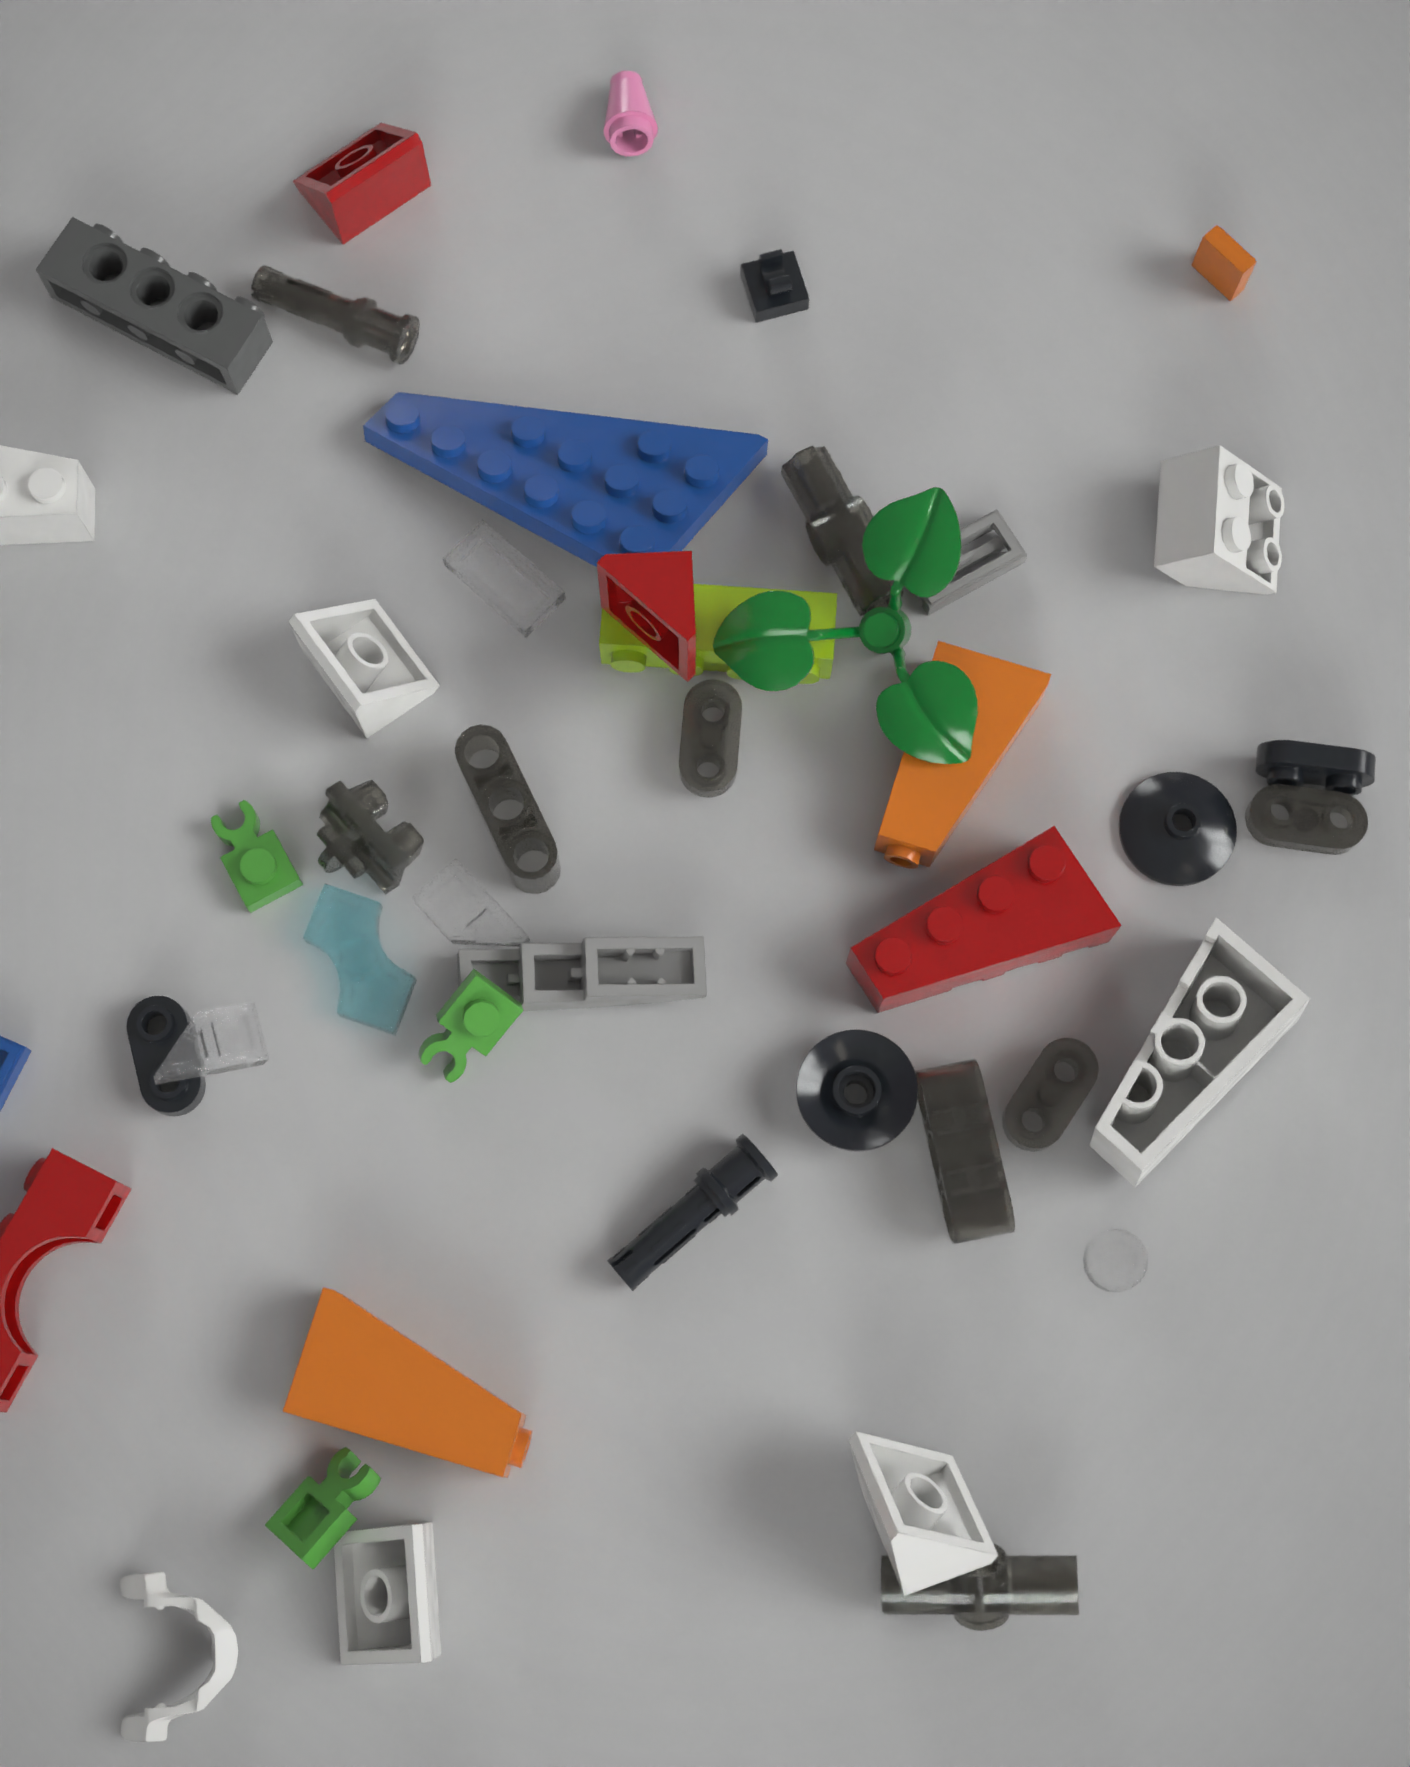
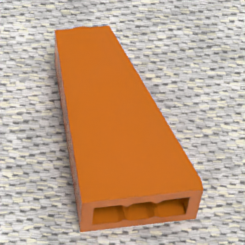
[874,641,1051,869]
[282,1287,533,1477]

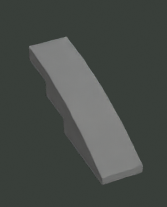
[457,936,707,1011]

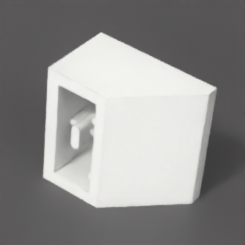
[1154,445,1284,595]

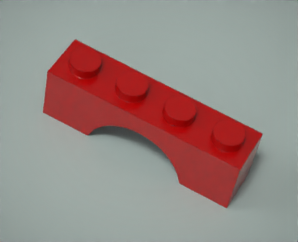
[0,1148,132,1413]

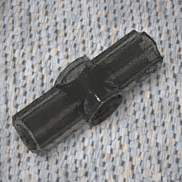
[781,446,905,616]
[881,1543,1079,1631]

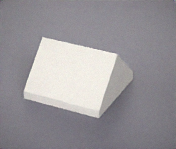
[289,599,440,739]
[849,1431,998,1596]
[334,1522,442,1665]

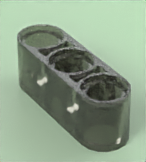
[455,724,561,894]
[915,1059,1015,1244]

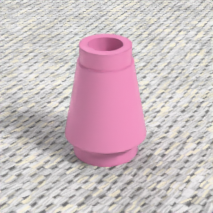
[604,71,658,156]

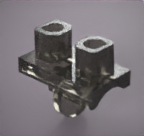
[317,780,424,895]

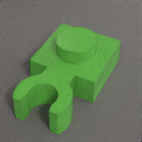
[211,800,303,913]
[418,969,523,1083]
[265,1447,381,1570]

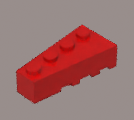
[846,826,1122,1013]

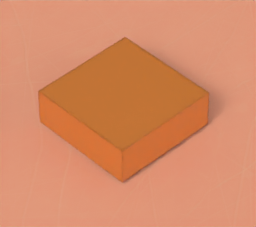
[1191,225,1257,302]

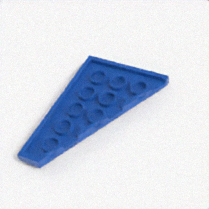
[363,392,768,567]

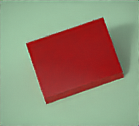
[293,122,431,245]
[597,551,696,682]

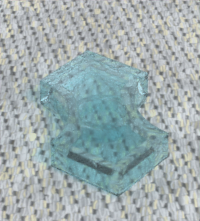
[303,884,417,1036]

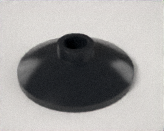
[1119,772,1237,886]
[796,1029,918,1151]

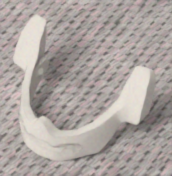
[120,1572,238,1742]

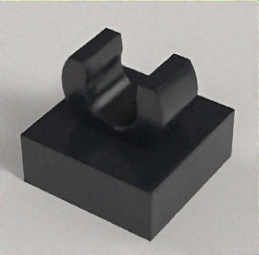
[740,249,809,323]

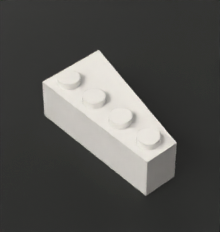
[0,445,96,545]
[1089,917,1310,1187]

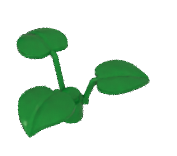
[713,487,978,764]

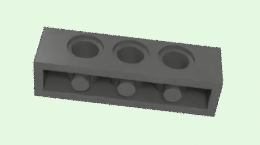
[36,217,273,395]

